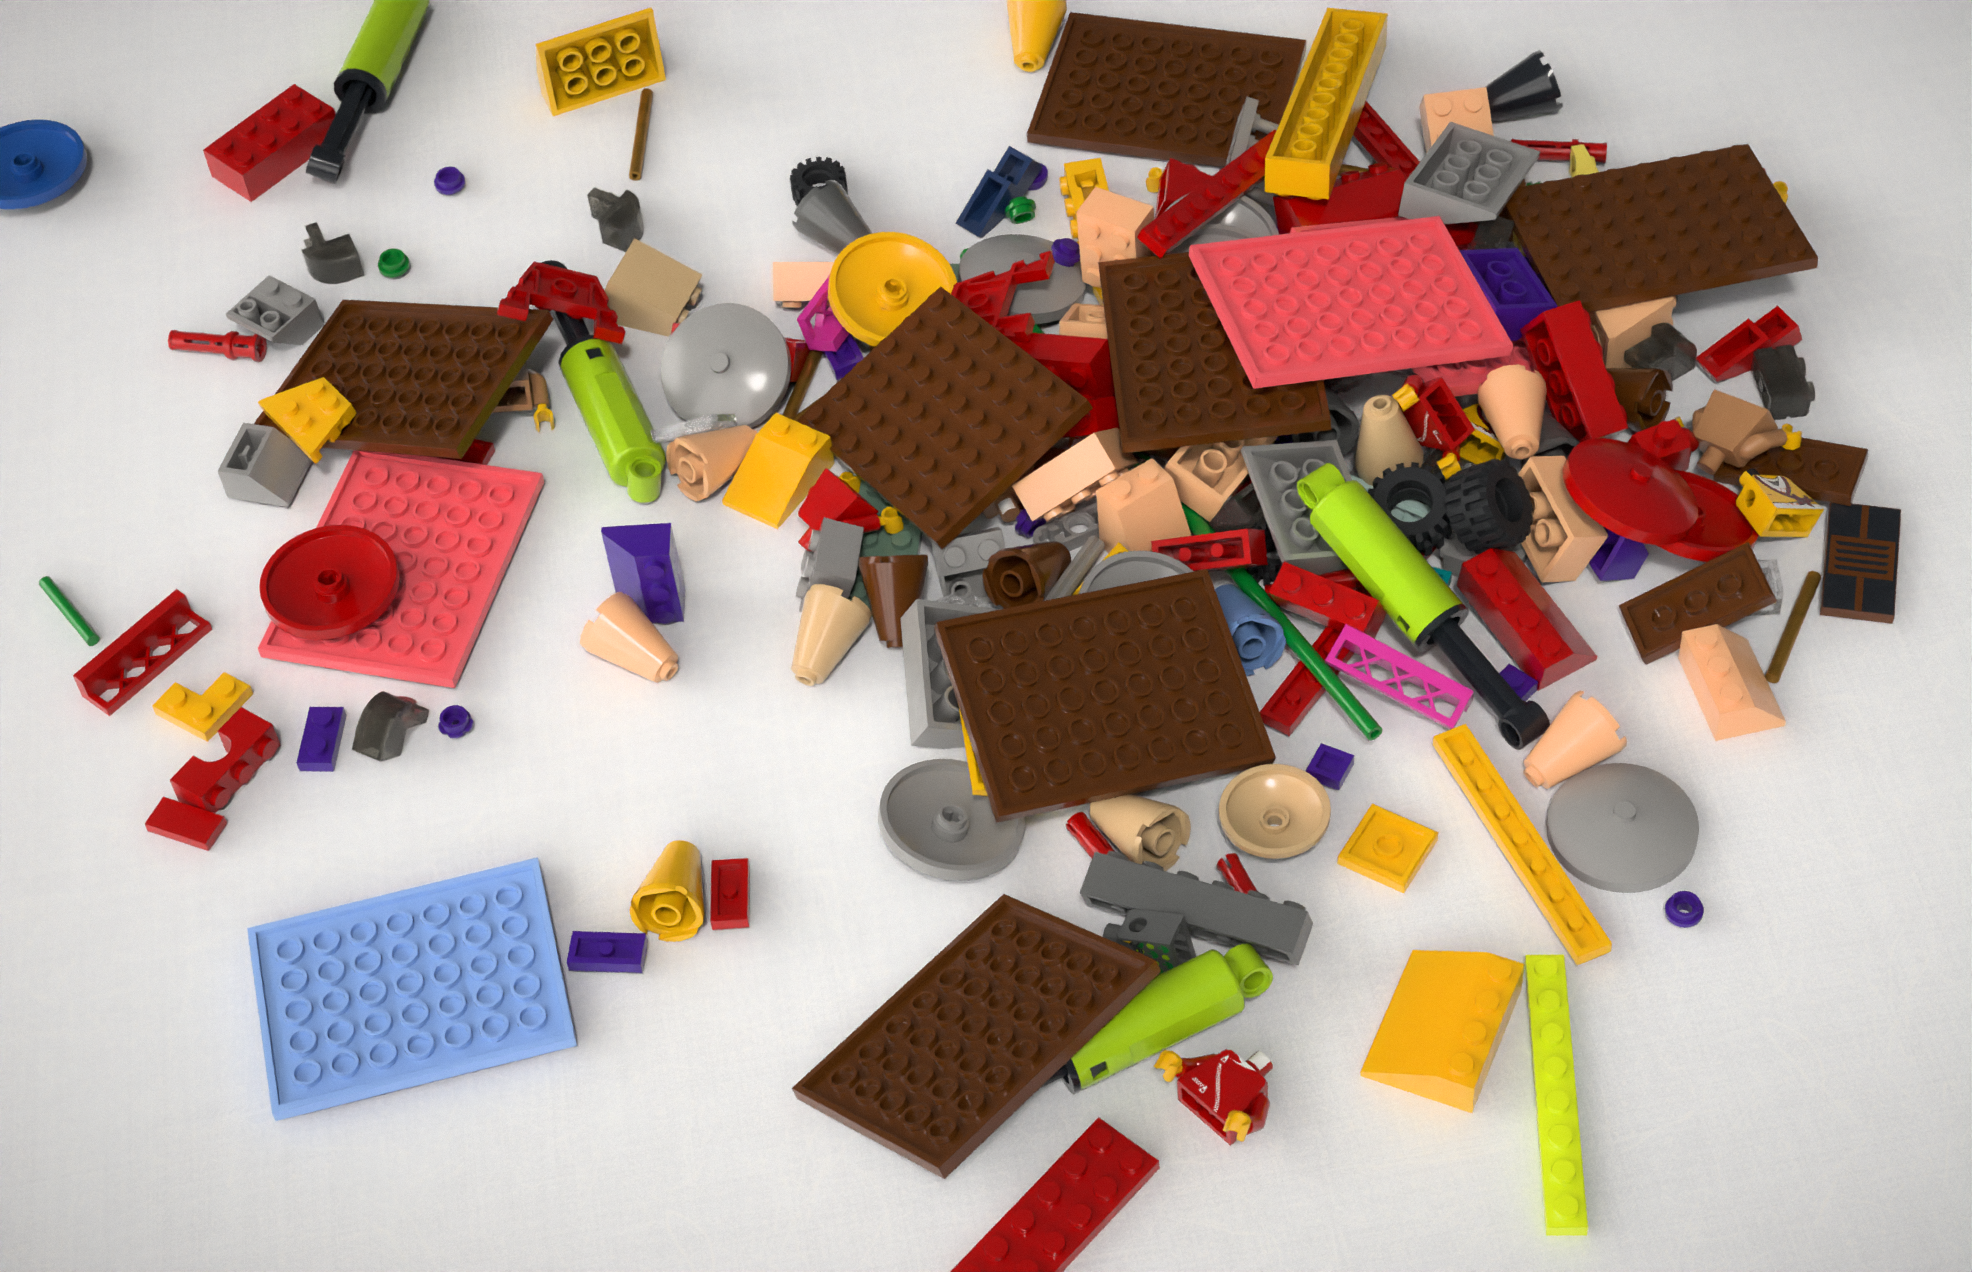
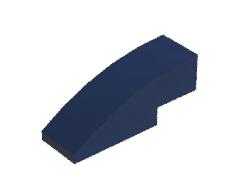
[956,146,1043,239]

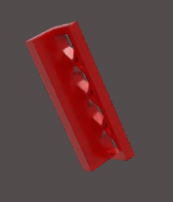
[73,589,212,716]

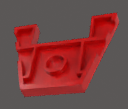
[951,251,1055,342]
[497,261,625,344]

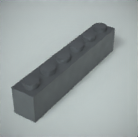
[1080,851,1313,966]

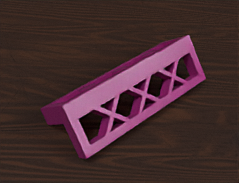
[797,239,856,352]
[1325,624,1474,730]

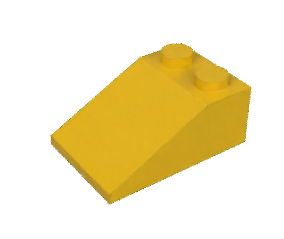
[722,413,835,529]

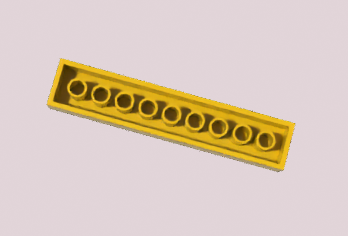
[1265,8,1388,200]

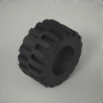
[1445,459,1533,555]
[1368,462,1452,557]

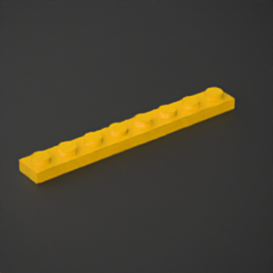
[1433,724,1612,965]

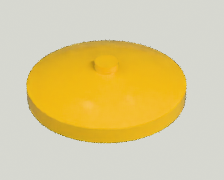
[828,232,957,347]

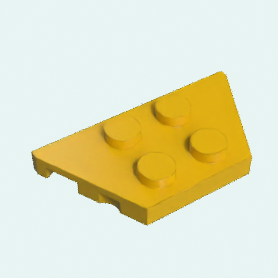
[258,377,357,464]

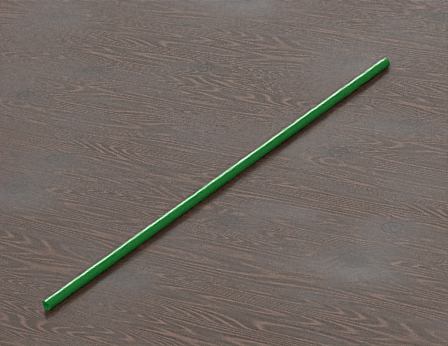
[960,248,1383,741]

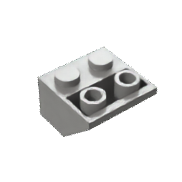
[226,275,324,345]
[218,423,312,507]
[796,517,864,612]
[931,527,1005,606]

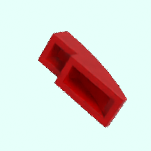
[1695,306,1802,382]

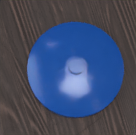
[0,120,87,209]

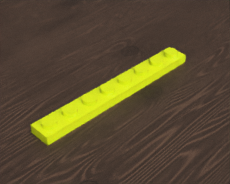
[1525,954,1588,1236]

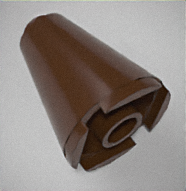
[1606,368,1673,432]
[982,541,1071,609]
[859,554,928,648]

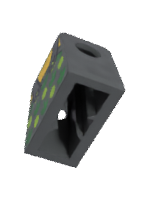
[1103,909,1196,975]

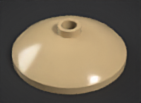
[1219,764,1331,859]

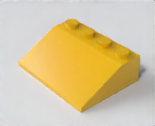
[535,7,666,116]
[1360,950,1524,1113]

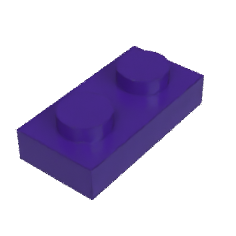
[822,333,864,380]
[296,707,347,772]
[566,931,648,973]

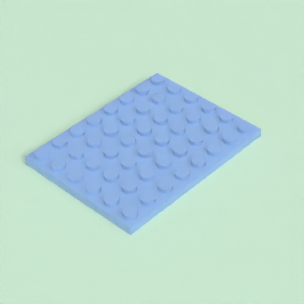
[247,857,577,1121]

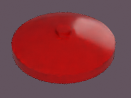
[1563,438,1698,545]
[1656,470,1759,562]
[259,525,400,640]

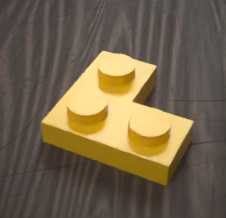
[152,672,253,742]

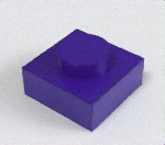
[1499,664,1538,701]
[1306,743,1355,790]

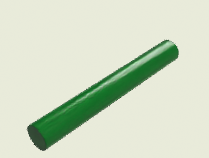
[39,576,100,646]

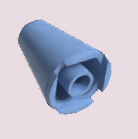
[1215,584,1286,676]

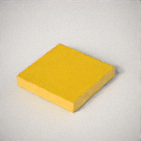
[1337,804,1439,893]

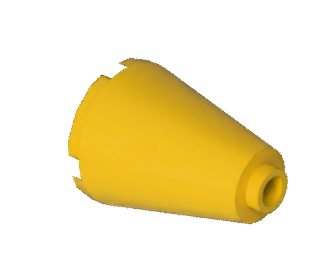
[1007,0,1067,72]
[629,840,705,942]

